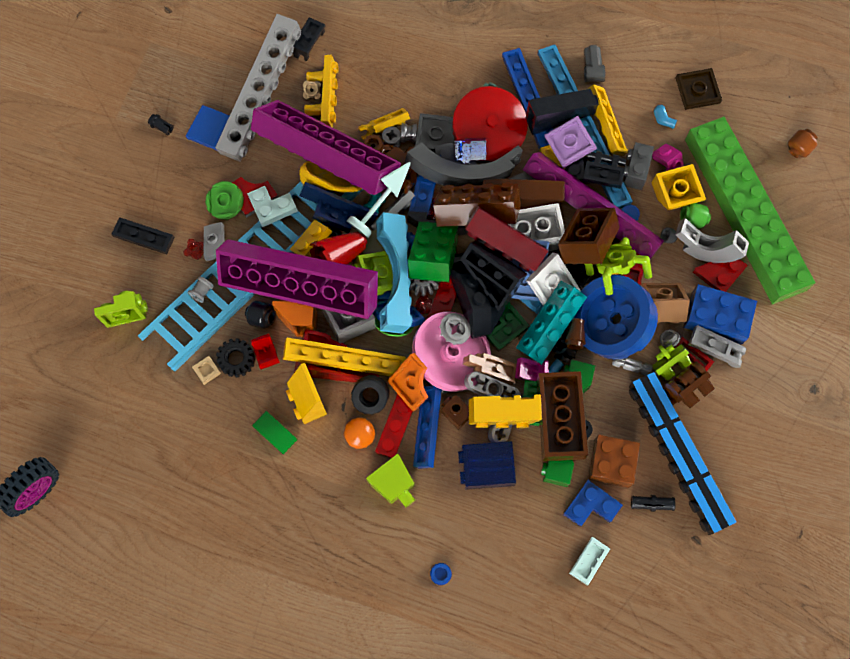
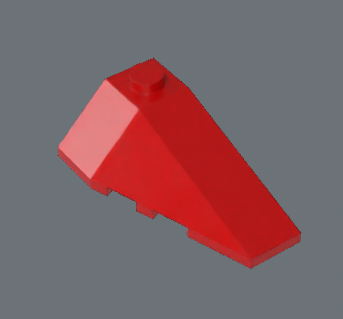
[294,329,379,383]

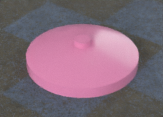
[412,312,491,392]

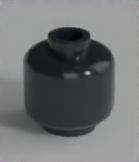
[245,301,276,329]

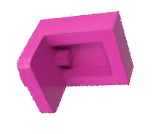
[652,143,684,171]
[515,357,549,381]

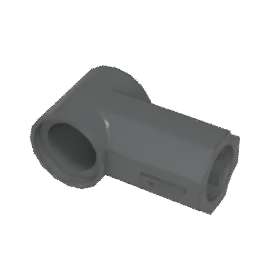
[584,45,605,83]

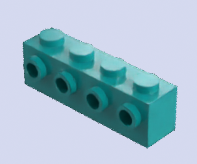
[516,281,587,365]

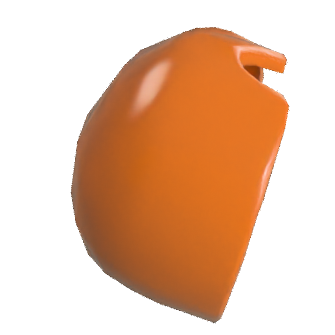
[344,417,375,449]

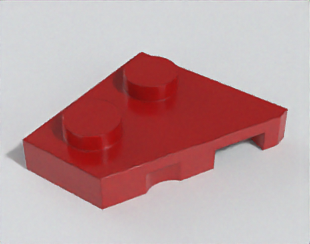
[692,259,748,292]

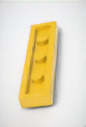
[588,84,628,156]

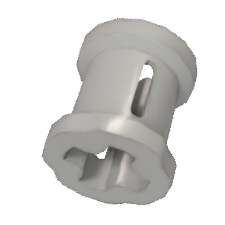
[188,276,214,303]

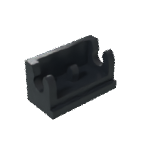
[293,17,326,61]

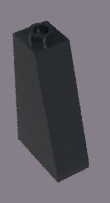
[526,89,599,135]

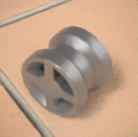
[401,123,417,143]
[382,127,401,148]

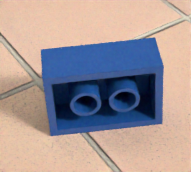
[683,284,757,345]

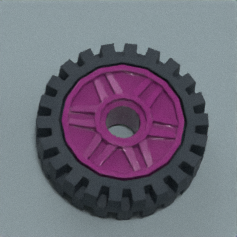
[0,457,59,517]

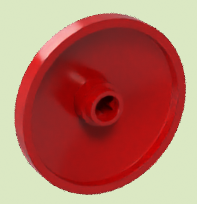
[452,86,528,162]

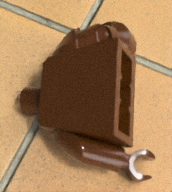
[363,135,418,194]

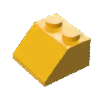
[651,164,706,210]

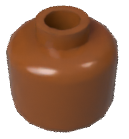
[788,129,818,158]

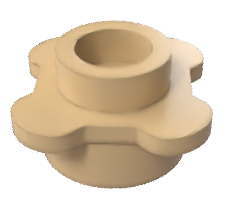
[303,81,321,100]

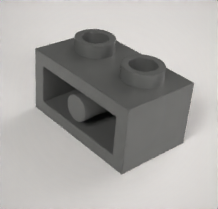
[623,142,654,190]

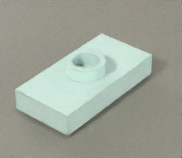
[569,537,610,586]

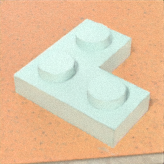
[247,186,298,227]

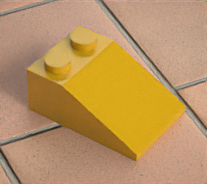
[286,363,327,424]

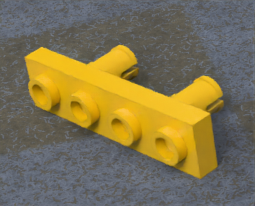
[304,55,339,128]

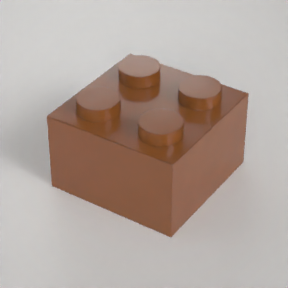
[588,435,640,488]

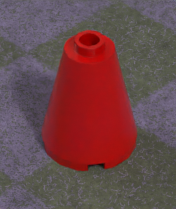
[310,231,367,265]

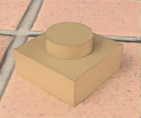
[192,356,221,385]

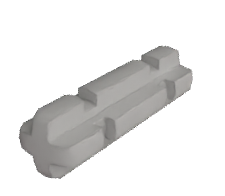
[612,358,653,375]

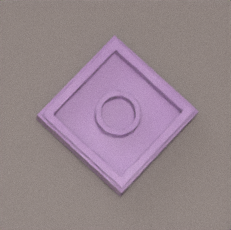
[544,116,597,168]

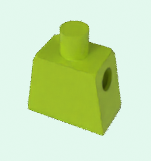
[366,454,415,508]

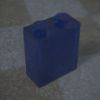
[458,441,516,490]

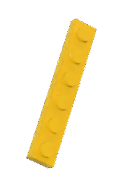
[283,337,406,376]

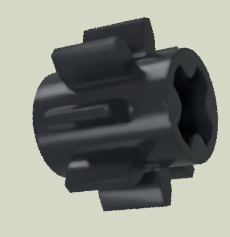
[552,336,578,363]

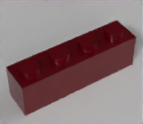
[465,206,548,271]

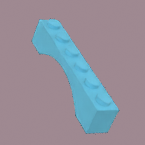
[376,212,412,334]

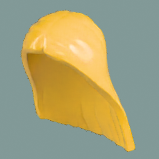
[299,161,362,192]

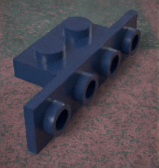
[299,182,378,233]

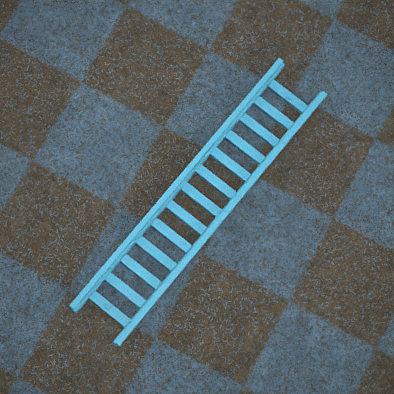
[138,181,364,372]

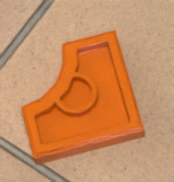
[387,353,428,411]

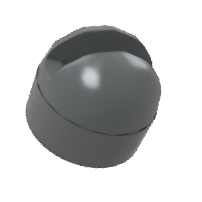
[660,227,678,244]

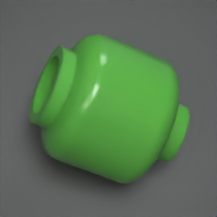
[680,203,711,229]

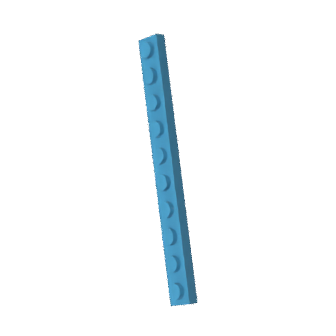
[538,44,633,209]

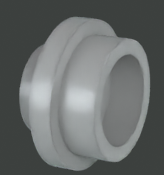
[660,329,680,348]

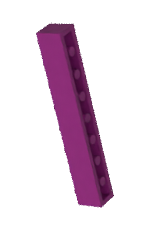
[523,152,664,259]

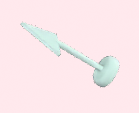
[347,162,411,238]

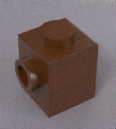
[441,395,469,430]

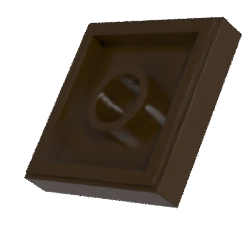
[675,68,722,110]

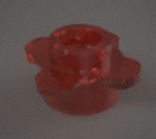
[183,239,204,260]
[415,295,432,314]

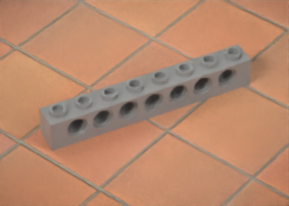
[215,14,301,162]

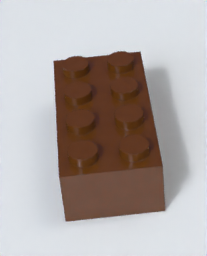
[434,182,521,227]
[536,371,588,461]

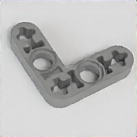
[464,372,521,444]

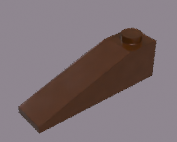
[483,179,565,210]

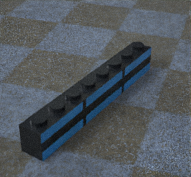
[629,372,736,535]

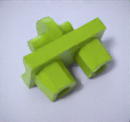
[652,345,691,381]

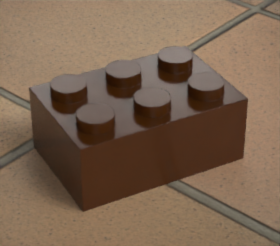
[558,208,620,264]

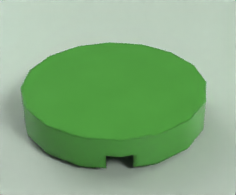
[205,181,244,220]

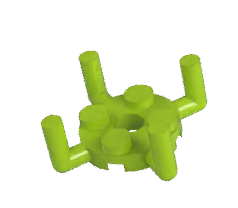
[585,237,652,295]

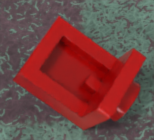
[250,334,280,370]

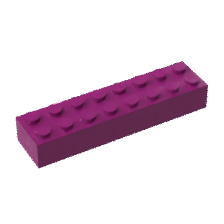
[251,100,401,195]
[216,239,378,319]

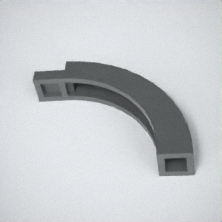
[405,142,523,186]

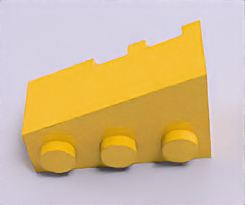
[469,394,542,428]

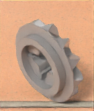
[439,313,471,345]

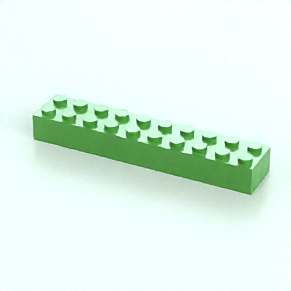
[685,116,816,305]

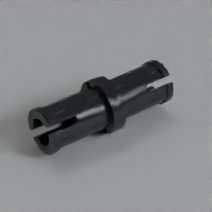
[631,495,676,512]

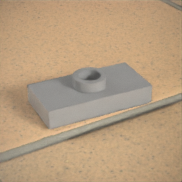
[204,222,225,261]

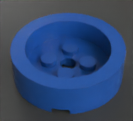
[573,275,658,360]

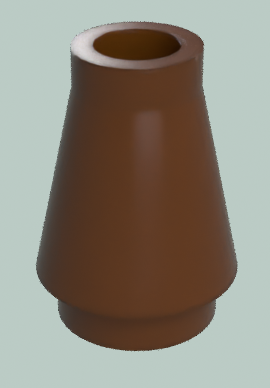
[565,318,586,350]

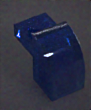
[455,138,487,163]

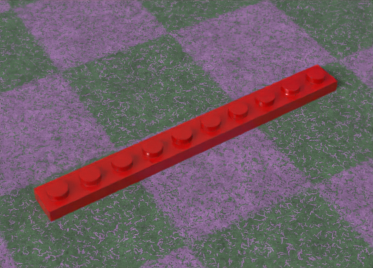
[375,278,457,459]

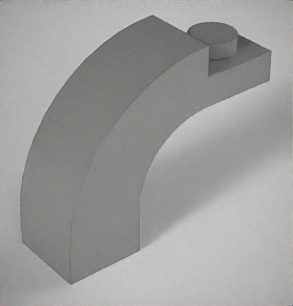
[675,218,749,263]

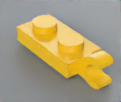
[358,108,410,140]

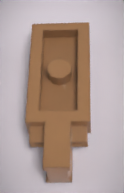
[463,353,517,385]

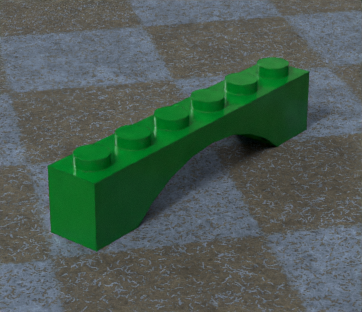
[541,360,596,487]

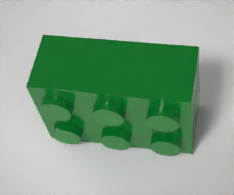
[408,222,458,282]

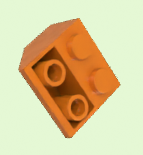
[272,299,318,337]

